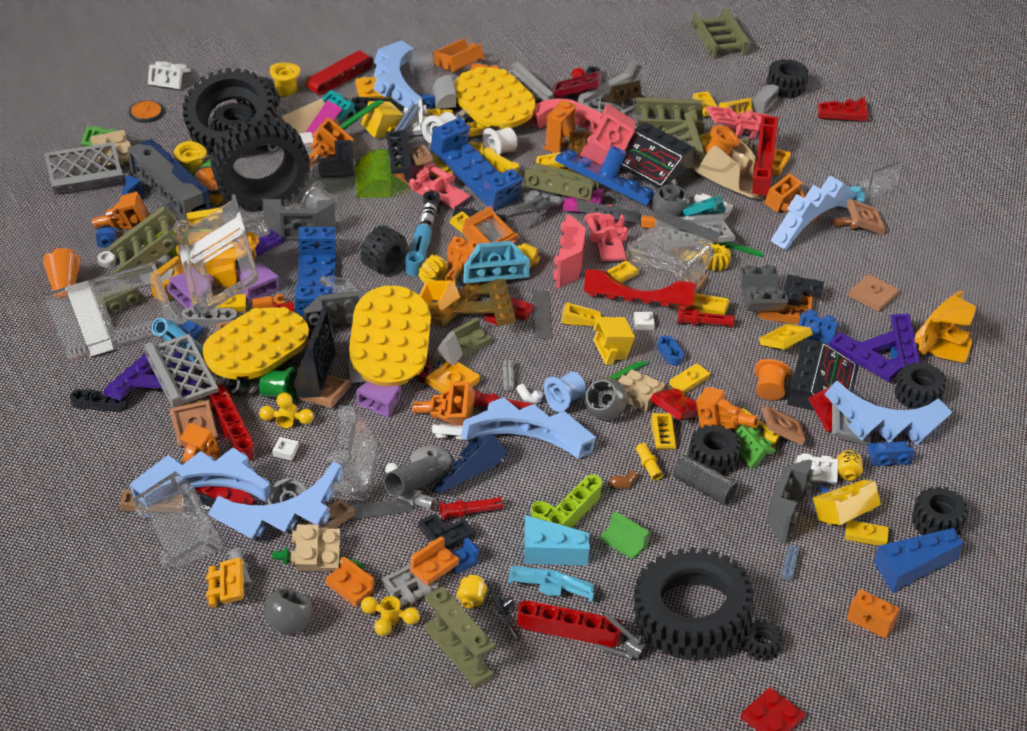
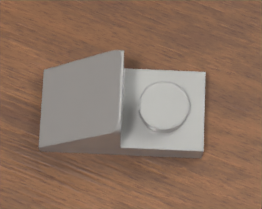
[430,331,463,367]

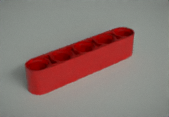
[306,50,374,96]
[209,384,254,463]
[517,600,624,647]

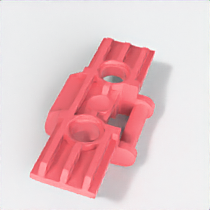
[706,106,778,140]
[393,162,470,209]
[585,204,628,262]

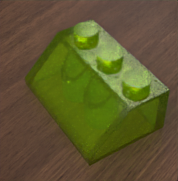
[355,149,391,198]

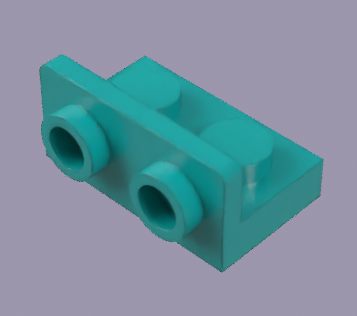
[322,90,357,122]
[683,194,726,216]

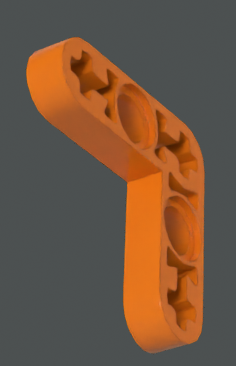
[756,295,812,324]

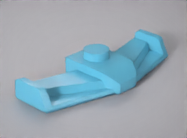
[507,566,595,602]

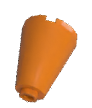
[43,248,81,301]

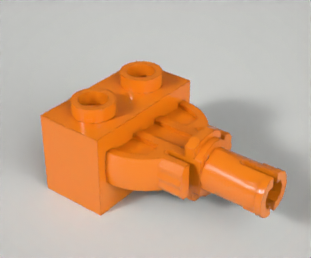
[309,116,354,168]
[764,173,821,223]
[92,192,150,230]
[445,236,479,283]
[412,382,475,426]
[696,387,759,429]
[180,423,220,465]

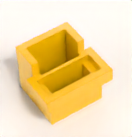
[361,101,404,138]
[593,317,635,365]

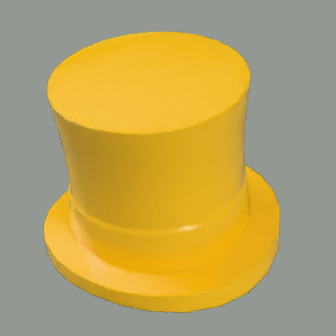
[270,63,301,97]
[174,141,206,175]

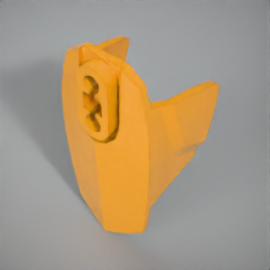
[176,231,259,290]
[915,290,976,363]

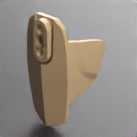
[691,140,765,200]

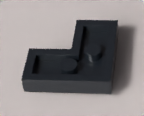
[318,140,354,176]
[785,275,824,306]
[418,513,476,550]

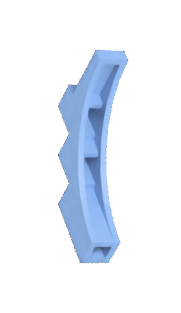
[374,40,422,108]
[771,175,856,251]
[824,381,952,445]
[461,397,596,459]
[130,447,271,508]
[208,461,344,541]

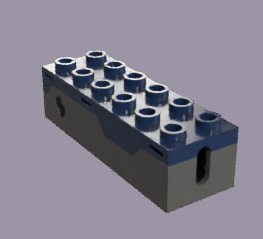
[128,139,211,228]

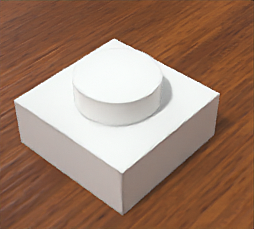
[633,312,654,330]
[272,437,299,461]

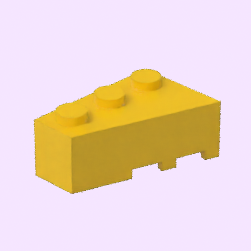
[813,480,881,525]

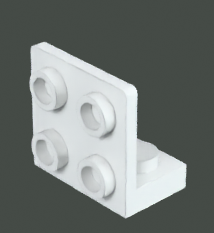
[148,61,191,89]

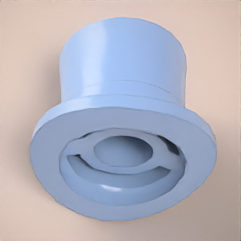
[544,371,586,412]

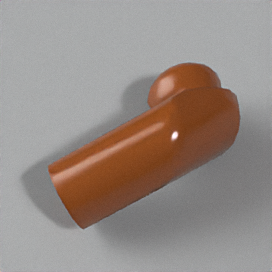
[833,217,859,230]
[609,470,638,490]

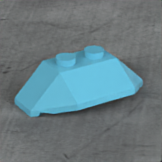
[463,241,530,283]

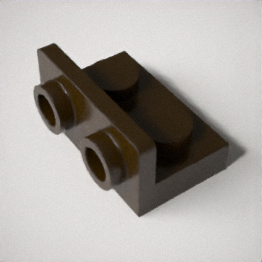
[604,80,642,103]

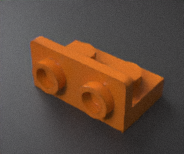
[410,536,459,586]
[325,557,374,607]

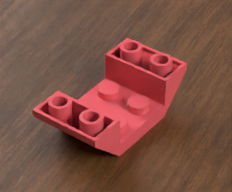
[579,104,635,167]
[553,215,586,288]

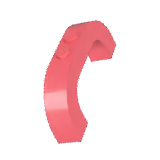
[528,99,602,143]

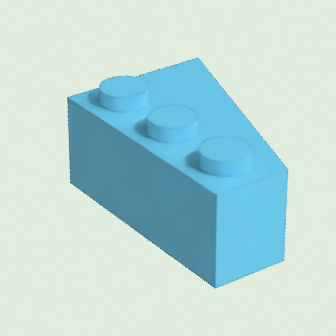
[524,515,589,566]

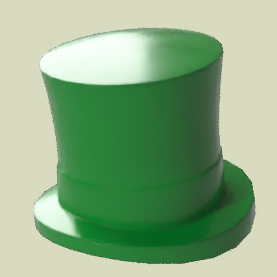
[259,367,297,403]

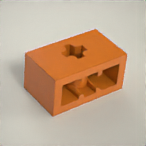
[847,589,900,639]

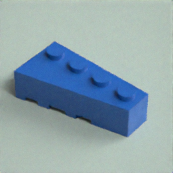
[874,528,963,593]

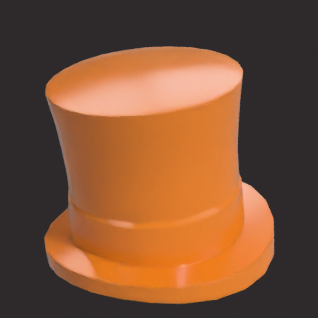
[704,125,740,156]
[754,359,791,400]

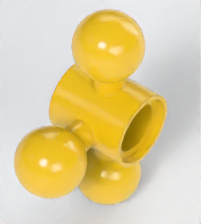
[259,393,314,428]
[361,596,420,636]

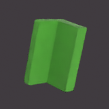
[600,511,649,559]

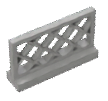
[508,62,554,104]
[578,72,649,115]
[44,142,123,195]
[655,213,735,248]
[144,334,218,408]

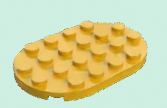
[454,67,535,129]
[349,286,431,387]
[203,307,309,379]

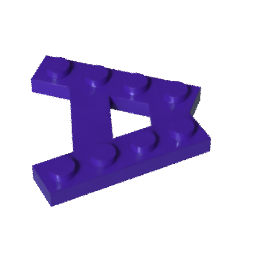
[829,314,920,382]
[104,352,201,403]

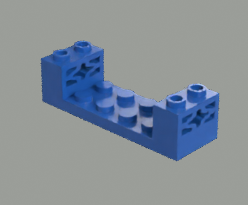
[430,117,523,211]
[295,227,336,319]

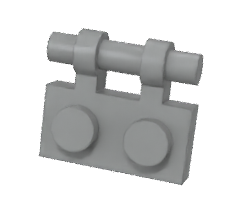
[522,189,566,211]
[382,565,438,608]

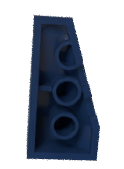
[431,434,508,493]

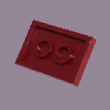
[551,71,603,99]

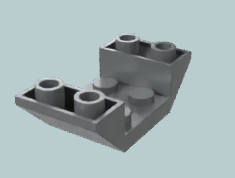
[263,199,336,241]
[740,265,788,311]
[304,291,365,340]
[767,459,814,544]

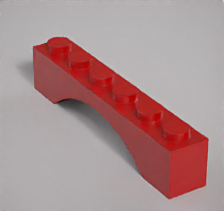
[752,115,778,195]
[583,269,697,308]

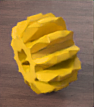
[701,243,731,272]
[418,255,449,284]

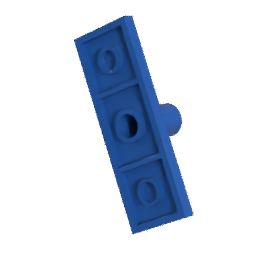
[555,146,655,206]

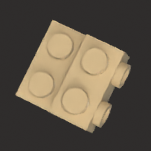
[90,130,131,169]
[618,369,665,412]
[291,525,340,571]

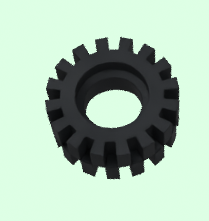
[742,619,783,661]

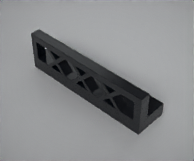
[386,130,413,183]

